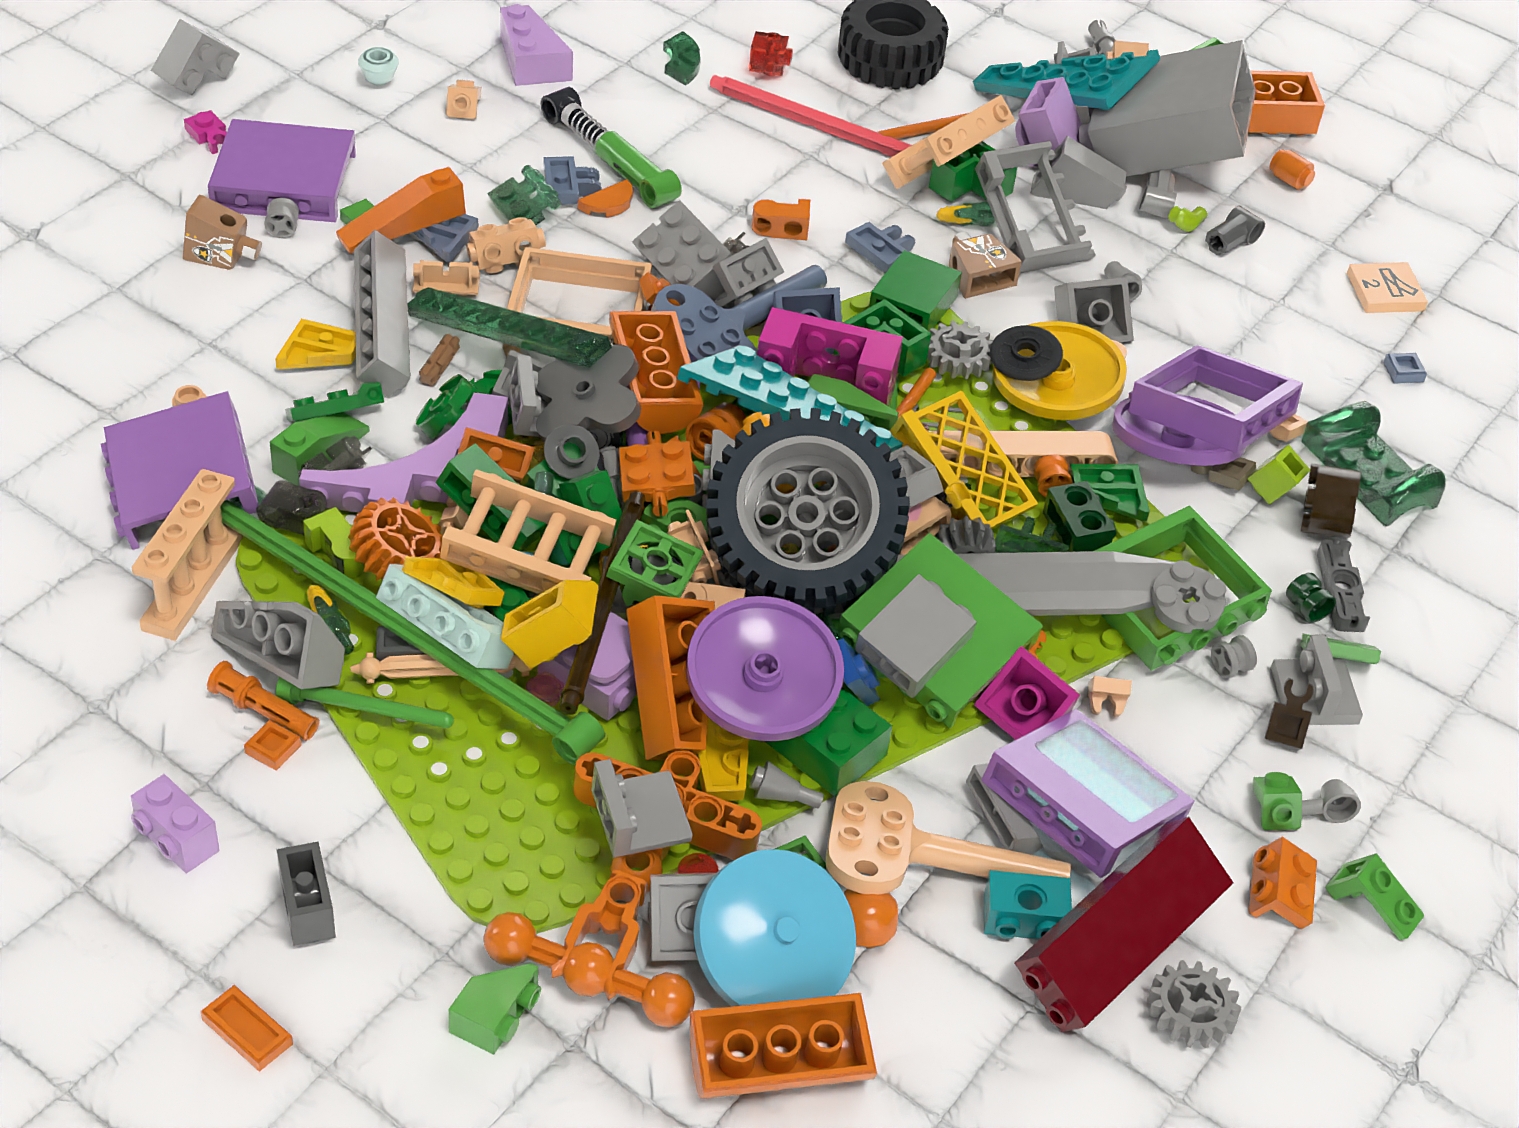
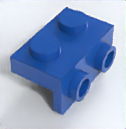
[837,638,880,706]

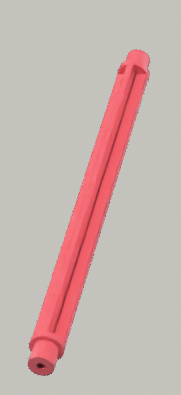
[710,75,912,157]

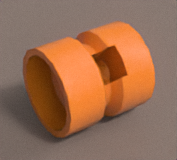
[685,403,746,460]

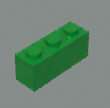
[435,443,548,552]

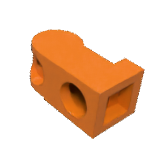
[751,199,811,241]

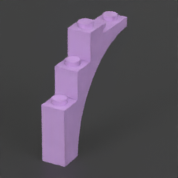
[299,393,508,512]

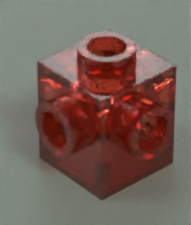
[749,31,793,76]

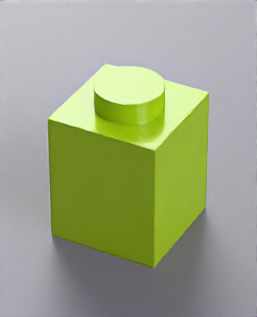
[1247,444,1310,505]

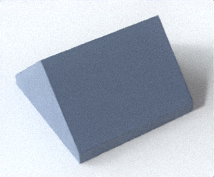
[772,287,842,354]

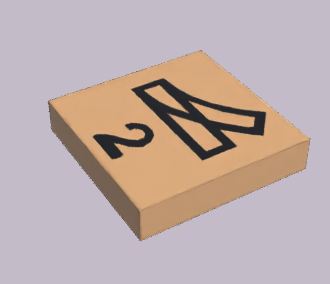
[1347,262,1428,313]

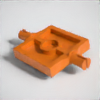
[619,430,695,517]

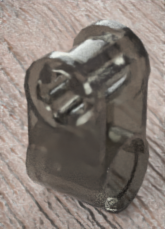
[256,480,327,536]

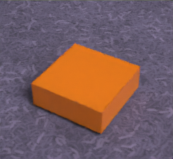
[244,720,302,771]

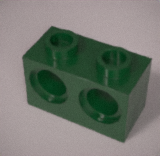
[1043,481,1116,552]

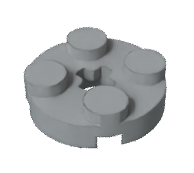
[1151,561,1227,633]

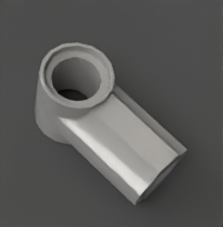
[1139,169,1177,219]

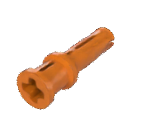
[207,661,320,741]

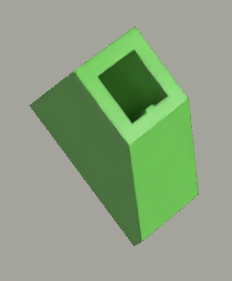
[448,963,541,1055]

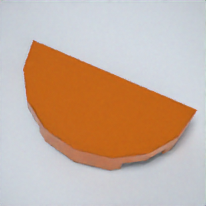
[577,179,633,217]

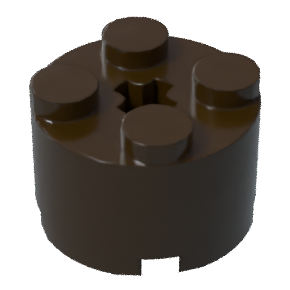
[1301,463,1361,538]

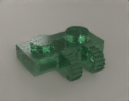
[995,516,1069,553]

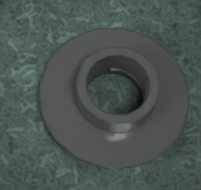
[544,424,600,479]

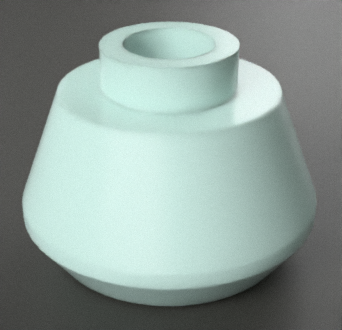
[358,47,399,85]

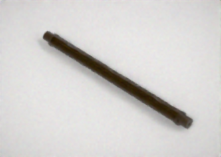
[560,491,645,715]

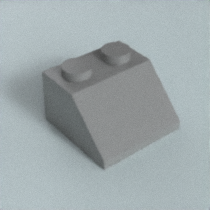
[1054,277,1134,343]

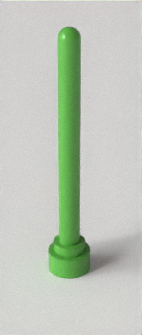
[276,677,454,728]

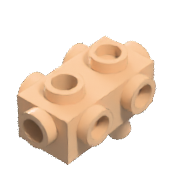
[466,217,546,273]

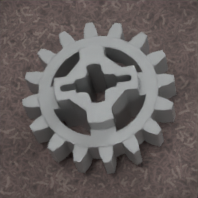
[927,321,993,379]
[1147,960,1241,1049]

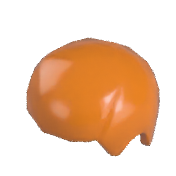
[844,889,898,948]

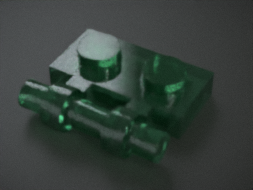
[487,165,561,225]

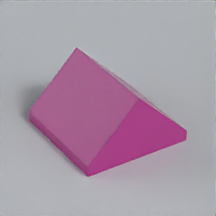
[974,646,1081,749]

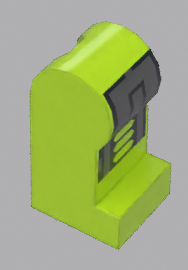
[303,507,365,578]

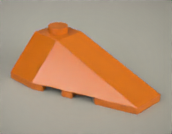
[336,167,466,254]

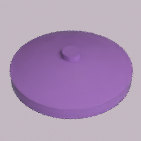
[1112,394,1246,466]
[686,596,844,741]

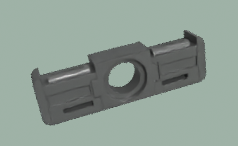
[1317,539,1370,632]

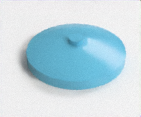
[694,849,856,1006]

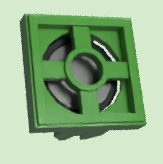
[606,520,704,606]

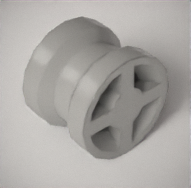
[264,198,299,238]
[1211,635,1257,678]

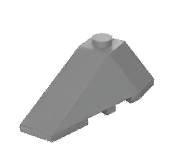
[211,601,345,689]

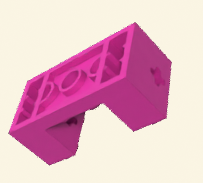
[757,307,903,406]

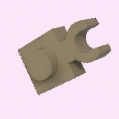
[1191,457,1256,491]

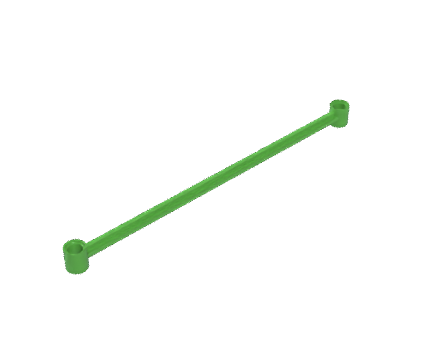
[221,500,605,765]

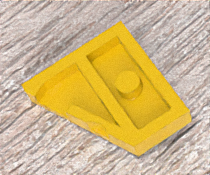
[275,318,356,369]
[402,556,505,609]

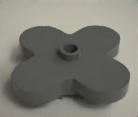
[536,345,641,445]

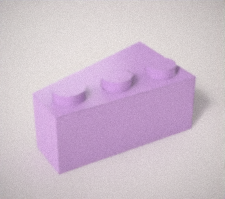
[500,4,573,86]

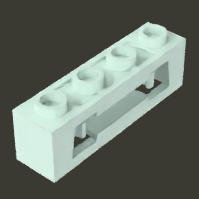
[376,564,514,669]

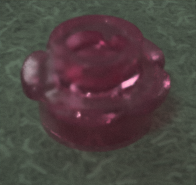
[526,672,564,707]

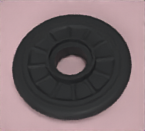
[990,325,1063,381]

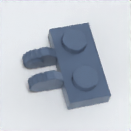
[543,156,602,205]
[845,222,916,273]

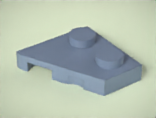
[413,214,479,263]

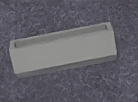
[966,763,1044,855]

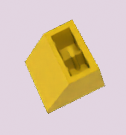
[501,580,598,669]

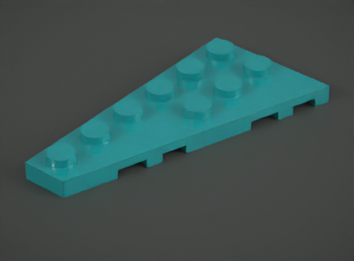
[972,49,1161,110]

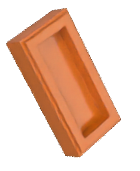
[200,985,293,1072]

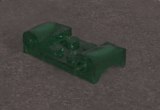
[1301,401,1446,527]

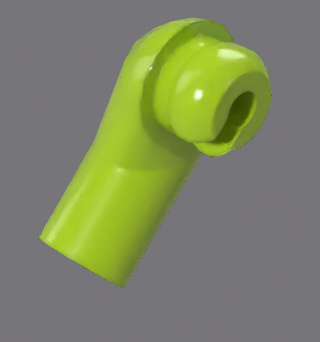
[1168,206,1208,232]

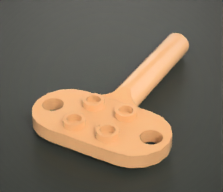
[825,781,1071,895]

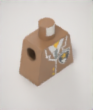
[183,194,262,270]
[949,231,1022,299]

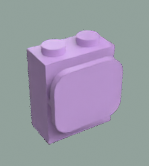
[1015,77,1081,167]
[537,612,637,721]

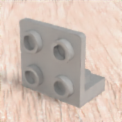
[712,238,784,309]
[509,355,549,437]
[591,759,693,858]

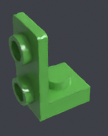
[1325,853,1424,940]

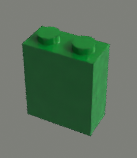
[869,250,962,331]

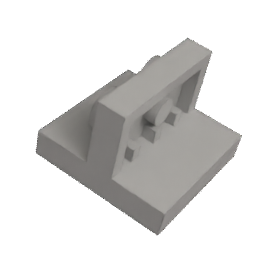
[1270,635,1363,725]
[648,873,716,961]

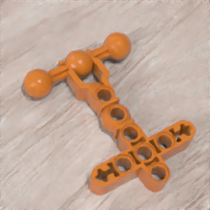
[483,750,762,1028]

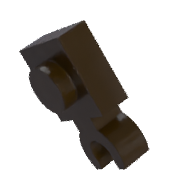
[1264,678,1314,749]

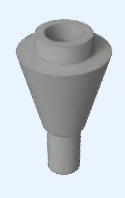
[749,761,824,809]

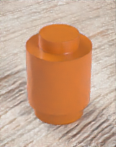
[1269,149,1315,189]

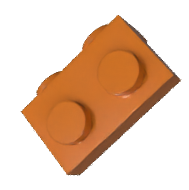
[1249,836,1317,929]

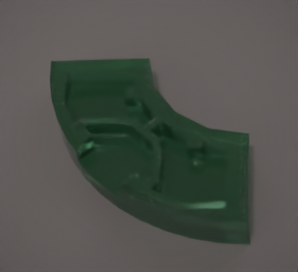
[663,31,701,86]

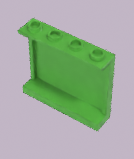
[837,533,1043,729]

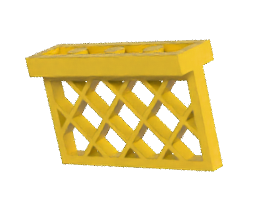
[890,391,1038,529]

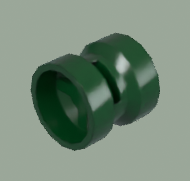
[1286,572,1336,623]

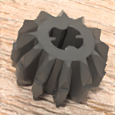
[935,515,996,554]

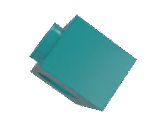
[984,870,1072,939]

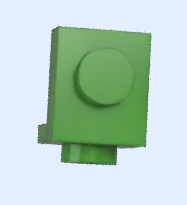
[1253,772,1302,830]

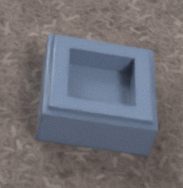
[1383,353,1427,384]

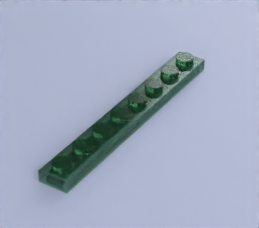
[407,287,612,368]

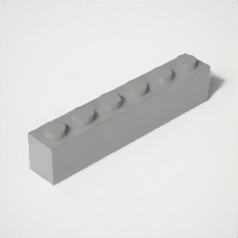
[354,230,411,398]

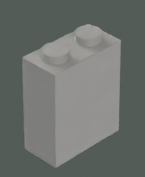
[855,574,977,698]

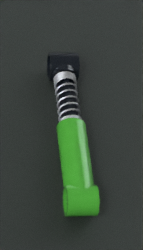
[540,87,682,208]

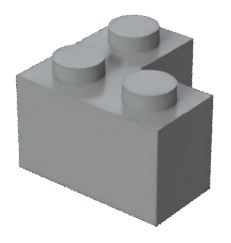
[150,19,240,95]

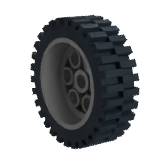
[706,408,910,616]

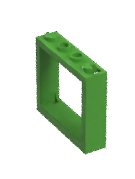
[1093,505,1272,671]

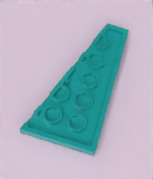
[676,345,903,452]

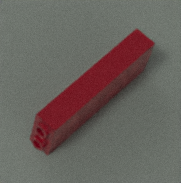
[1014,817,1234,1032]

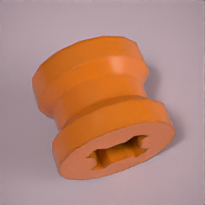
[1033,454,1073,497]

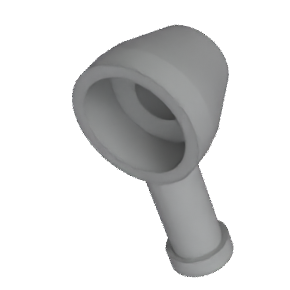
[1302,779,1361,823]

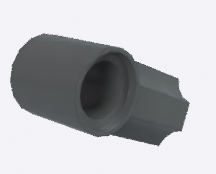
[1205,206,1266,255]

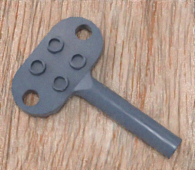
[651,265,827,363]

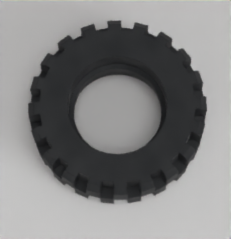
[837,0,949,89]

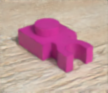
[184,110,227,154]

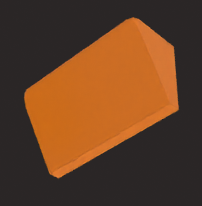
[457,427,535,484]

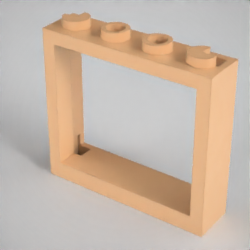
[503,247,652,358]

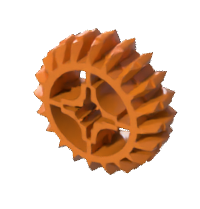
[348,497,443,584]

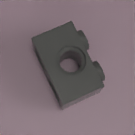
[276,841,336,946]

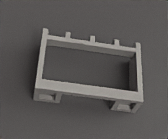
[975,141,1096,273]

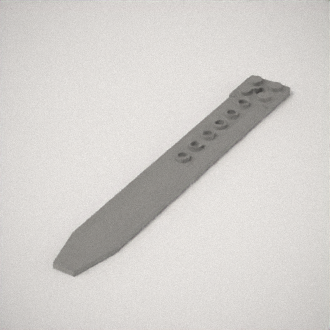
[603,551,1193,622]

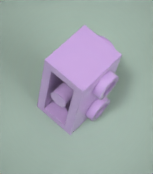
[130,774,220,874]

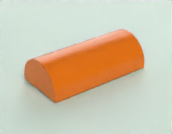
[609,311,703,434]
[690,993,877,1099]

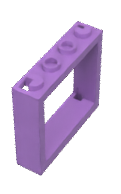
[1129,345,1303,453]

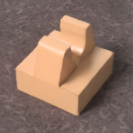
[1087,676,1132,717]

